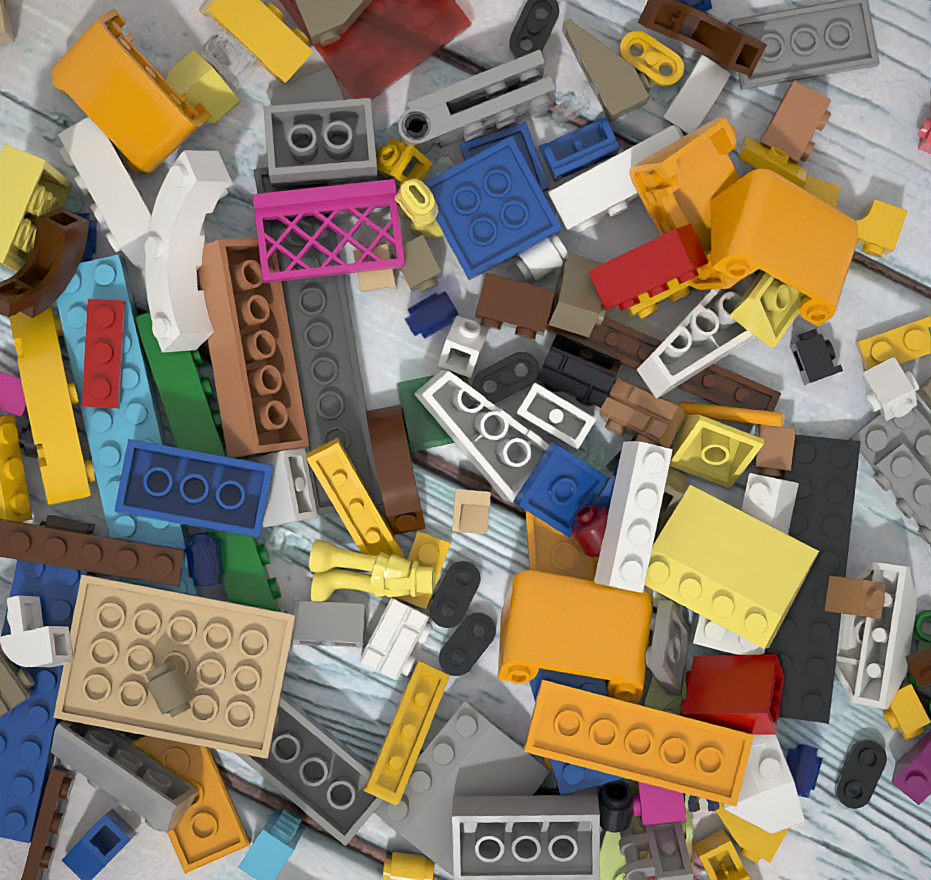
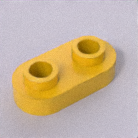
[619,31,684,88]

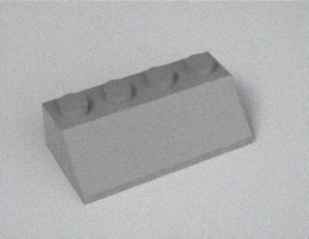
[51,720,200,833]
[452,795,600,880]

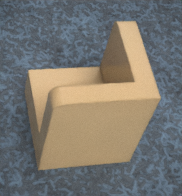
[353,244,396,292]
[452,489,491,534]

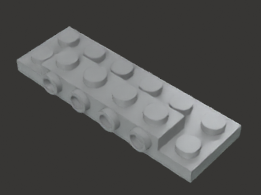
[848,406,931,546]

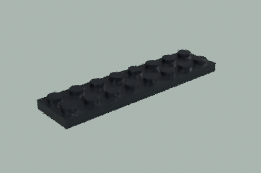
[765,434,861,724]

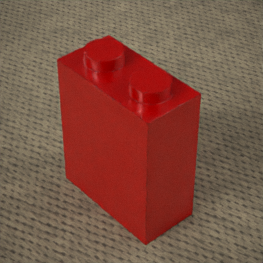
[680,654,785,735]

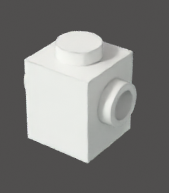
[438,316,490,378]
[862,357,919,421]

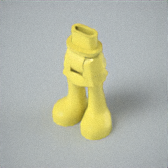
[395,178,444,239]
[309,539,435,602]

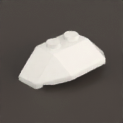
[835,561,917,709]
[722,735,805,834]

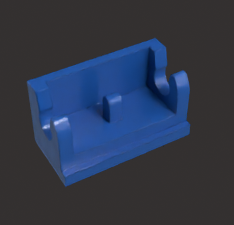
[539,118,620,182]

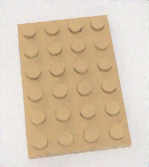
[53,574,296,759]

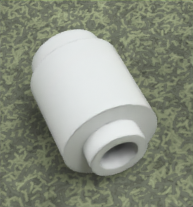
[515,234,568,282]

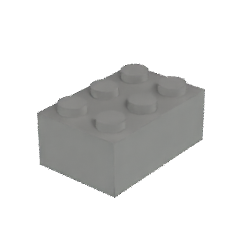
[263,98,377,188]

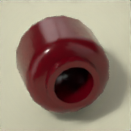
[571,504,609,558]

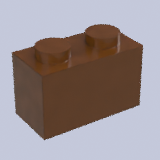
[475,273,555,339]

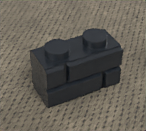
[536,333,621,408]

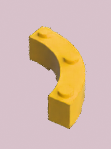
[10,306,95,505]

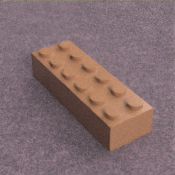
[197,238,309,459]

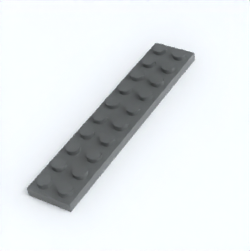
[253,167,383,515]

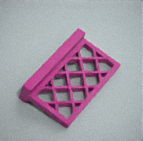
[252,179,405,283]

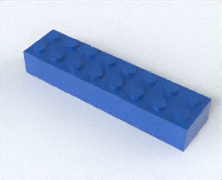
[0,560,95,843]

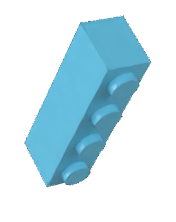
[238,809,305,880]

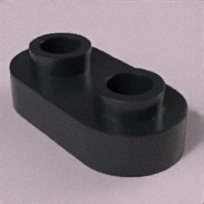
[509,0,559,59]
[472,352,539,404]
[430,561,481,628]
[439,612,496,676]
[834,739,887,809]

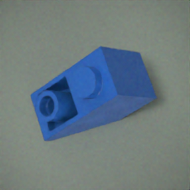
[62,808,137,880]

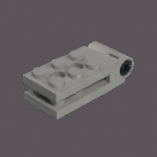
[398,49,556,155]

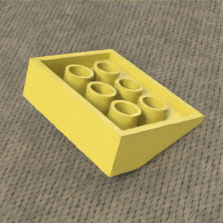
[0,144,73,272]
[645,485,819,649]

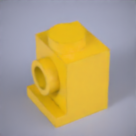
[376,138,433,186]
[882,681,931,740]

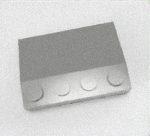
[374,701,552,876]

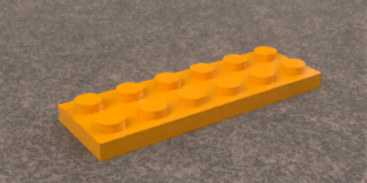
[523,679,754,807]

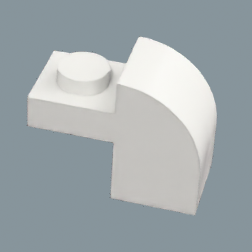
[0,595,73,667]

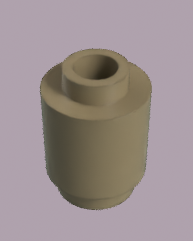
[145,660,195,718]

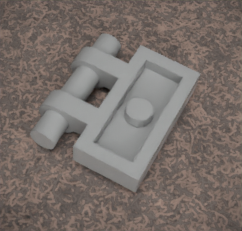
[618,821,693,880]

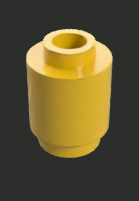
[382,852,435,880]

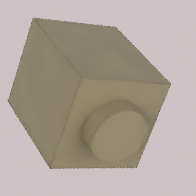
[391,235,442,293]

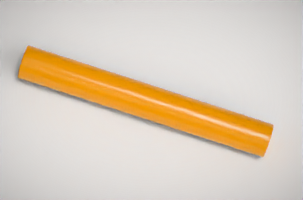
[679,401,785,427]

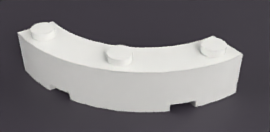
[144,150,232,353]

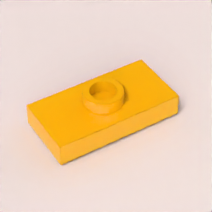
[739,135,807,188]

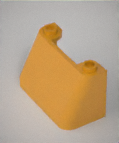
[50,9,212,174]
[629,117,743,290]
[711,169,858,327]
[497,570,653,703]

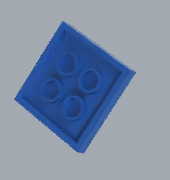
[424,136,562,281]

